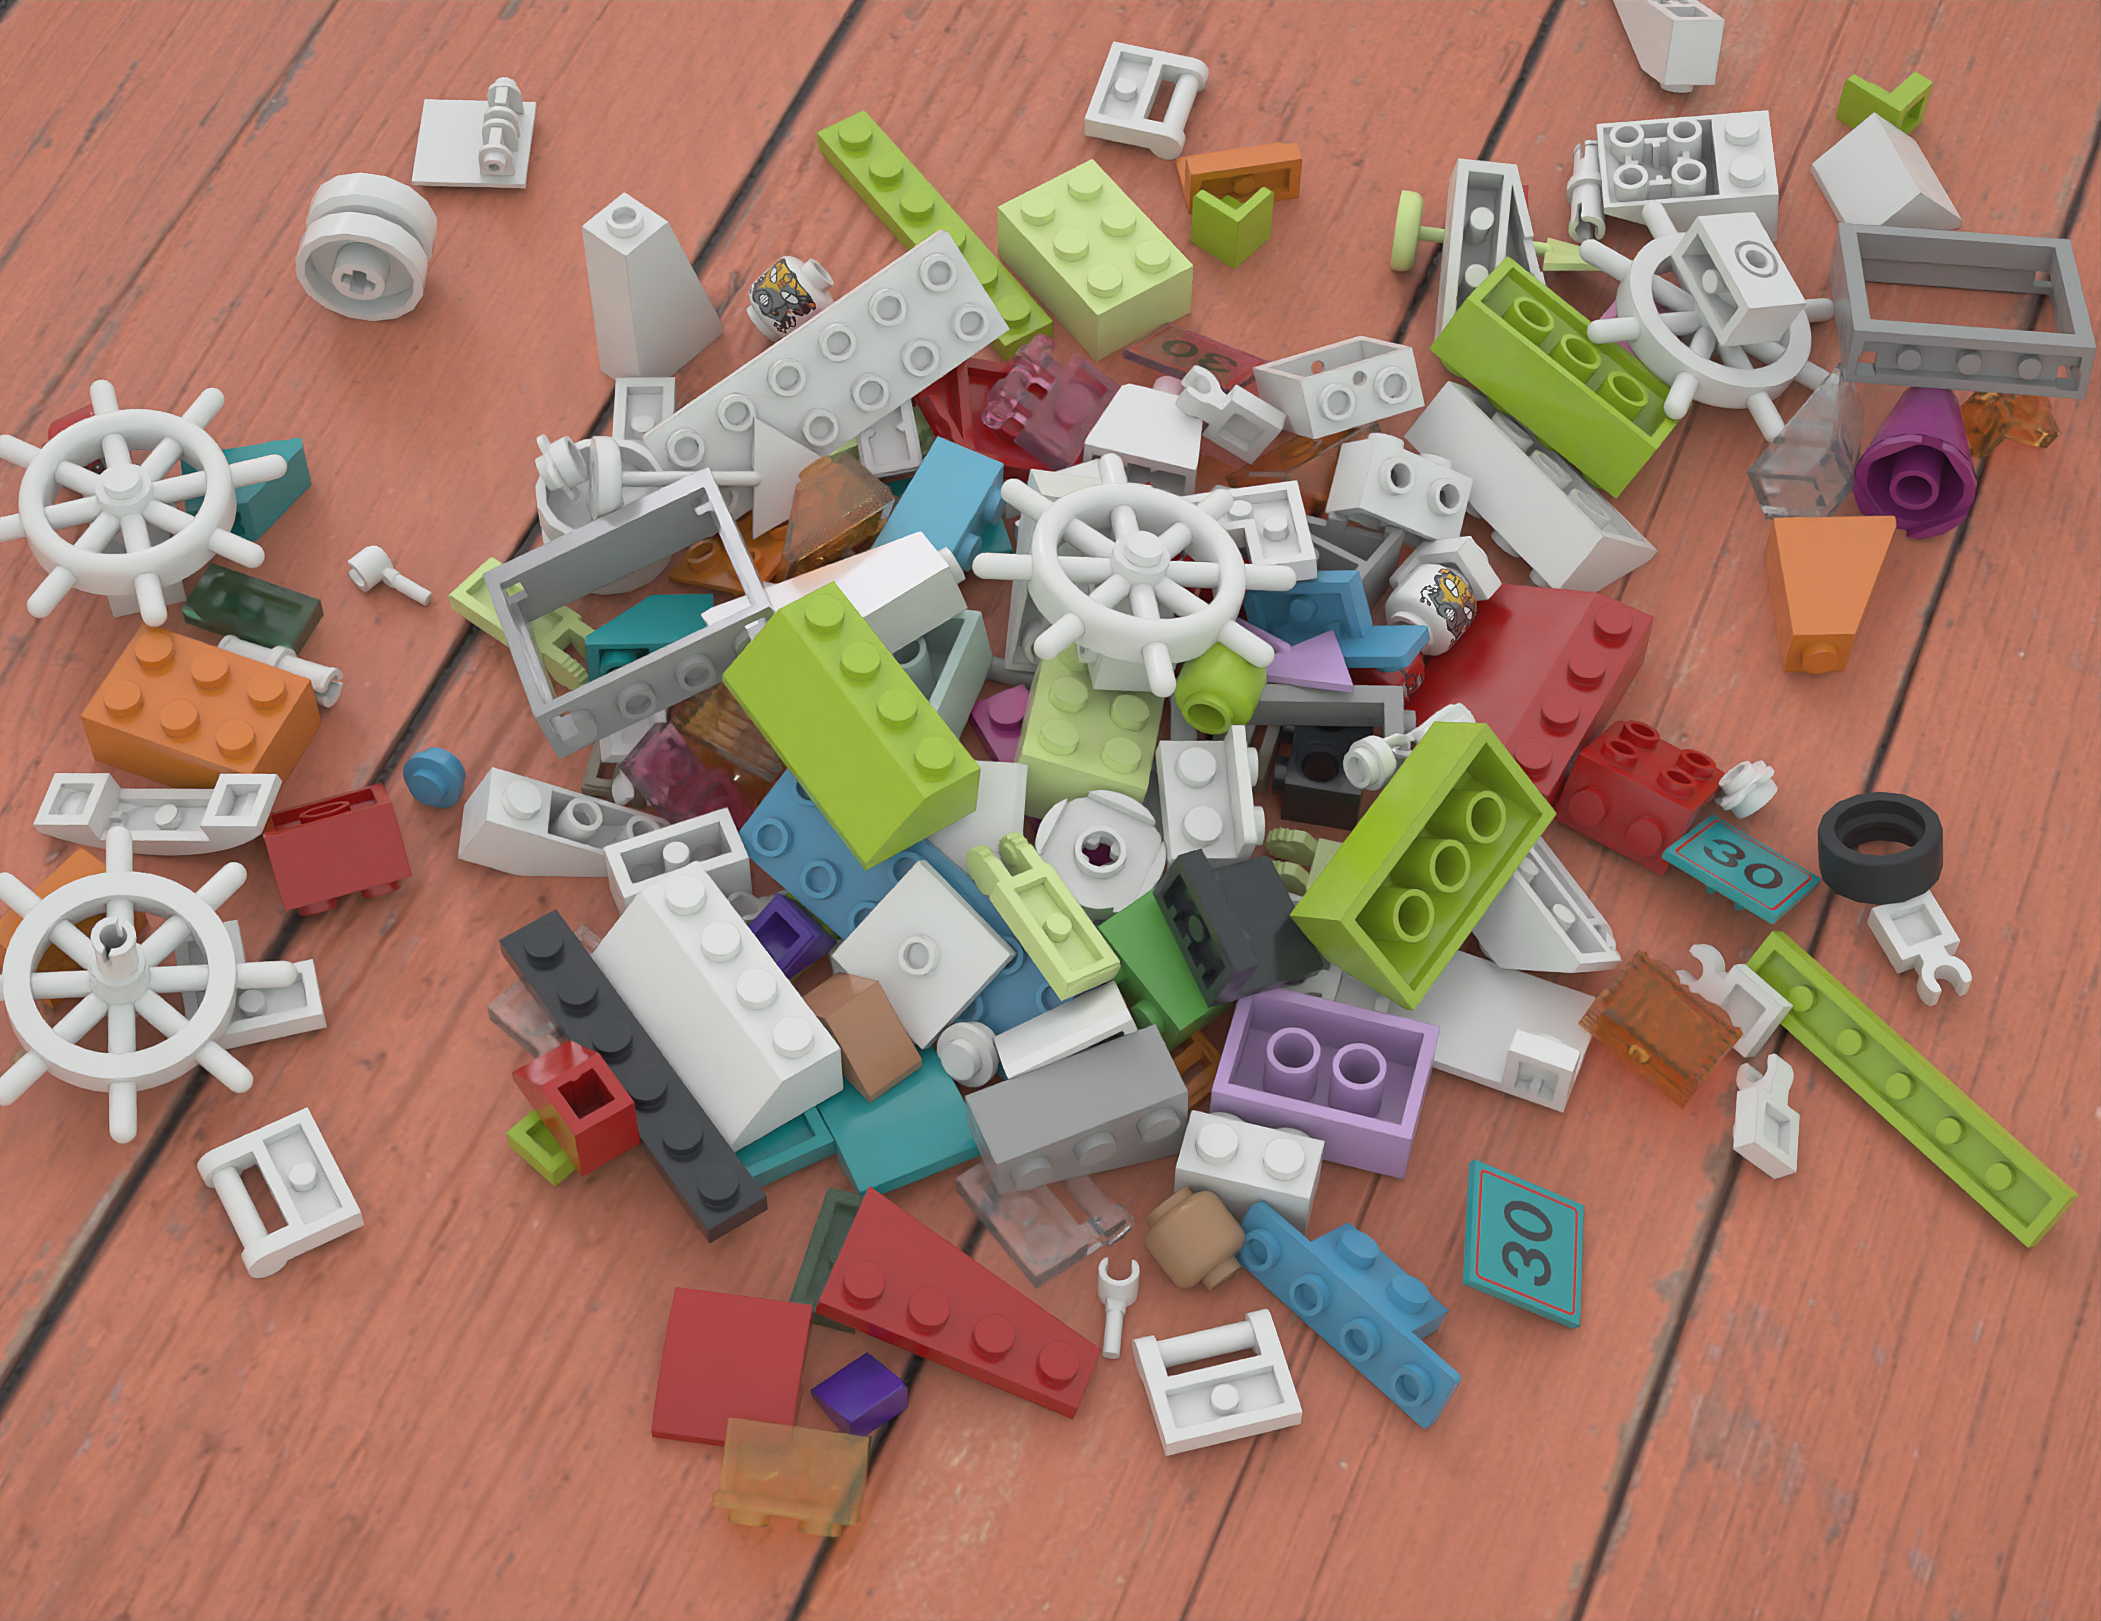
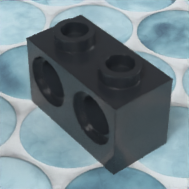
[1272,725,1374,831]

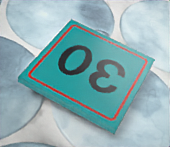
[1661,814,1822,925]
[1463,1159,1584,1329]

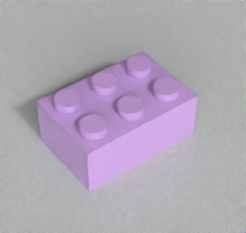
[1209,987,1440,1179]

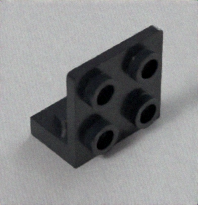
[1152,848,1324,1008]

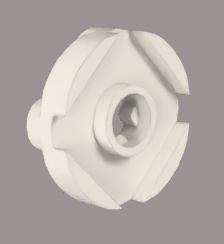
[1034,790,1167,921]

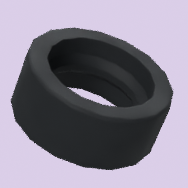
[1818,792,1943,905]

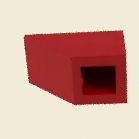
[512,1040,641,1177]

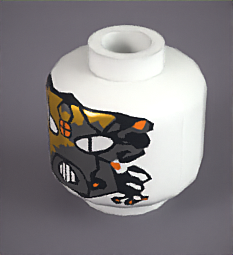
[747,256,834,343]
[1385,564,1477,655]

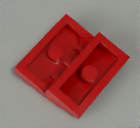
[651,1287,814,1456]

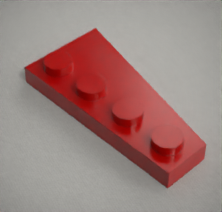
[815,1186,1101,1419]

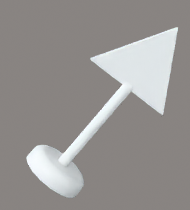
[589,417,857,540]

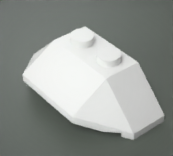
[1472,836,1622,973]

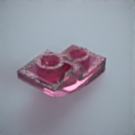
[618,722,754,832]

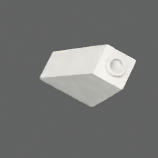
[582,192,724,381]
[701,531,968,654]

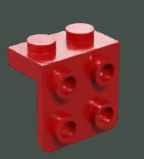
[1553,720,1726,876]

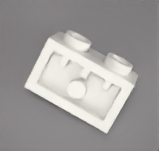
[1155,725,1265,870]

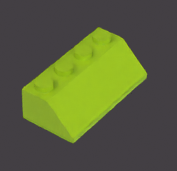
[1429,256,1693,499]
[722,581,981,871]
[1289,721,1557,1011]

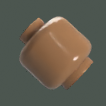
[1144,1186,1246,1292]

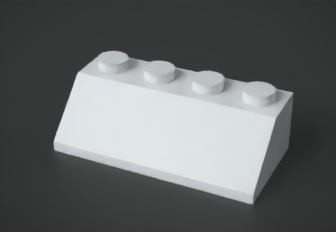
[1404,381,1658,592]
[591,860,843,1153]

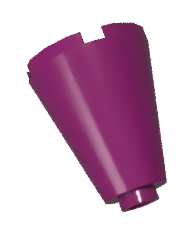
[1853,386,1977,539]

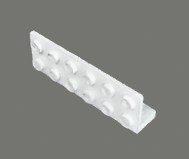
[643,230,1010,537]
[1287,892,1604,1112]

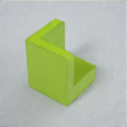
[1836,71,1933,135]
[1191,187,1274,269]

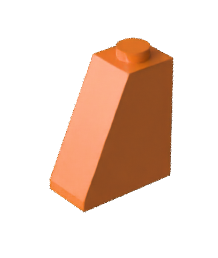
[1764,516,1897,674]

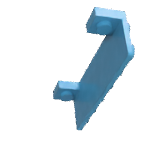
[738,768,1104,1081]

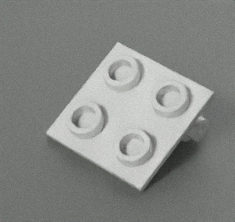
[411,77,537,188]

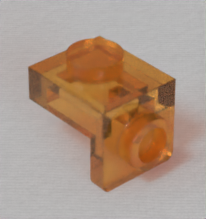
[1960,391,2062,459]

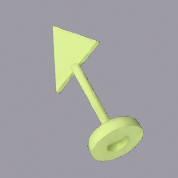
[1391,190,1633,271]

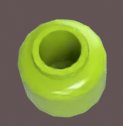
[1174,641,1267,735]

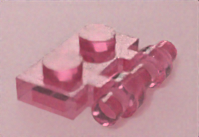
[981,334,1121,472]

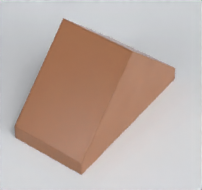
[802,972,922,1103]

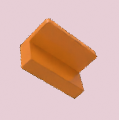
[1175,142,1302,214]

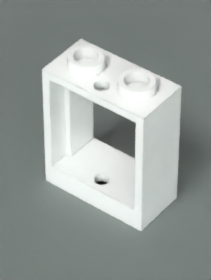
[1253,336,1425,439]

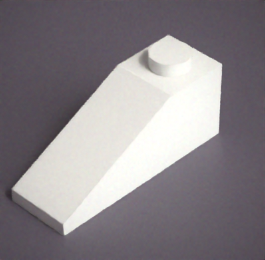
[1613,0,1725,93]

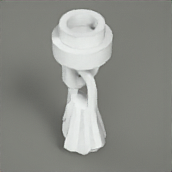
[1343,703,1476,791]

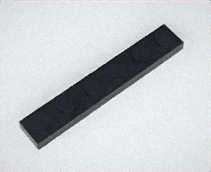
[499,909,768,1244]

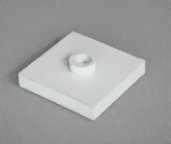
[831,860,1017,1049]

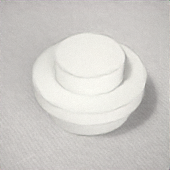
[937,1021,1001,1087]

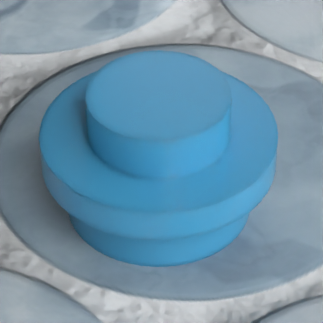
[403,747,466,808]

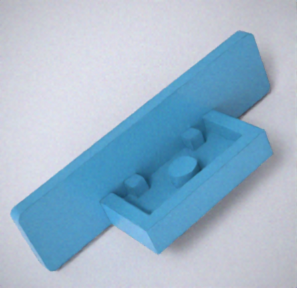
[1243,570,1430,673]
[1234,1200,1461,1428]

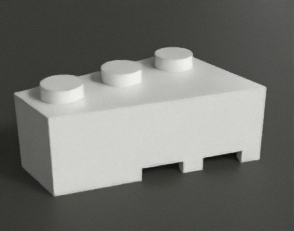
[1434,158,1546,341]

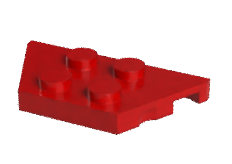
[913,357,1113,482]

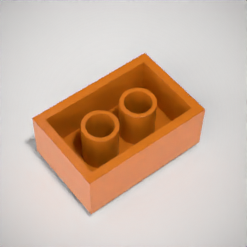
[80,622,322,795]

